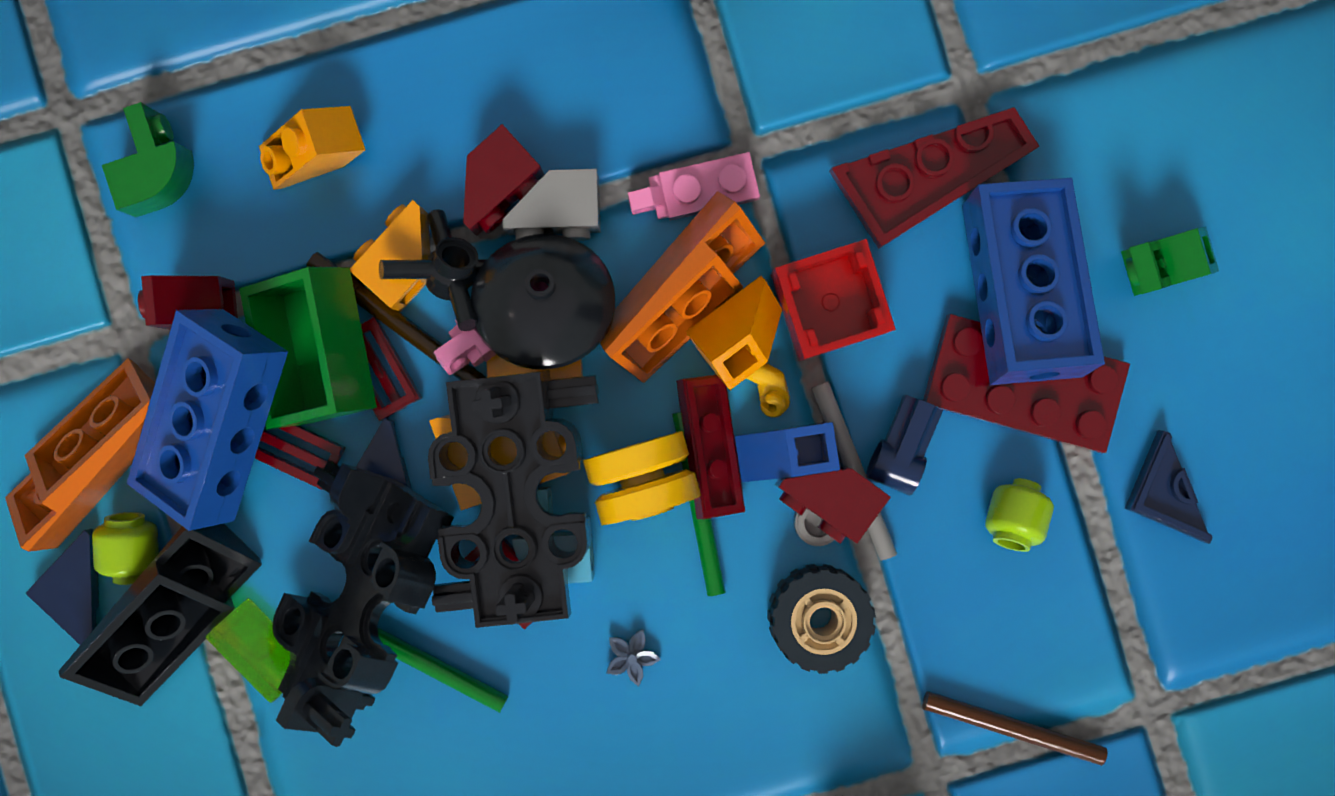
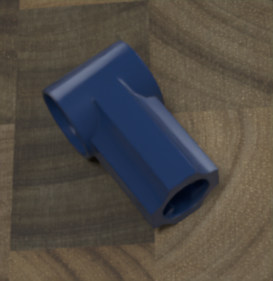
[866,395,943,496]

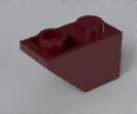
[463,124,545,236]
[138,275,238,330]
[775,467,891,544]

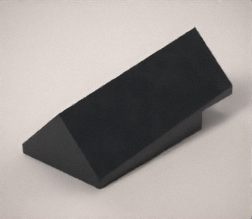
[59,524,262,706]

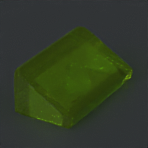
[205,598,290,703]

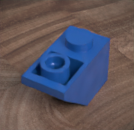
[734,422,840,482]

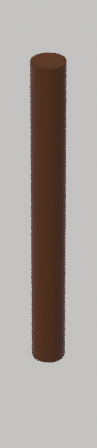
[922,691,1108,766]

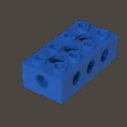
[962,178,1105,385]
[126,309,288,531]

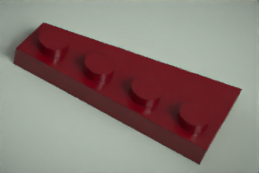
[829,107,1040,249]

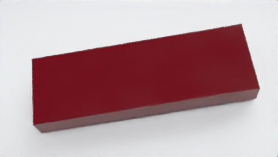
[676,375,745,519]

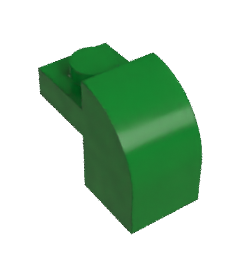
[102,102,194,217]
[1121,227,1219,296]

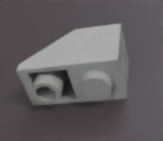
[503,169,601,241]

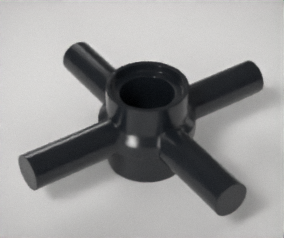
[379,209,487,331]

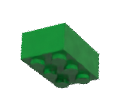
[239,267,377,430]

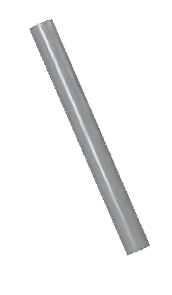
[811,381,897,561]

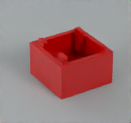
[771,239,896,361]

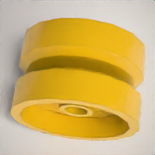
[583,431,701,525]

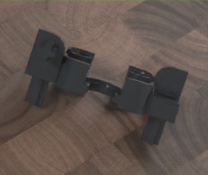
[428,370,599,628]
[272,461,454,747]

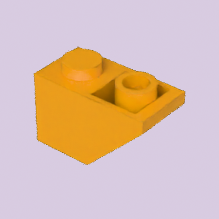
[259,106,366,190]
[350,200,430,312]
[686,276,782,390]

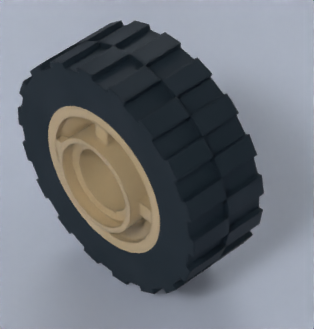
[767,564,876,674]

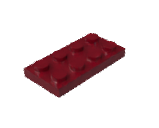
[923,314,1130,453]

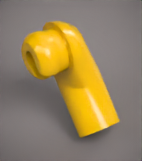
[746,363,790,418]

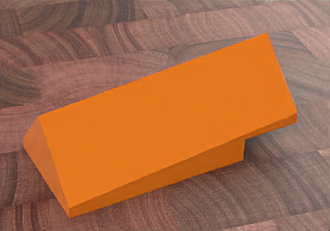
[600,191,765,383]
[5,358,155,552]

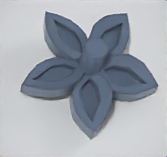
[606,629,661,687]

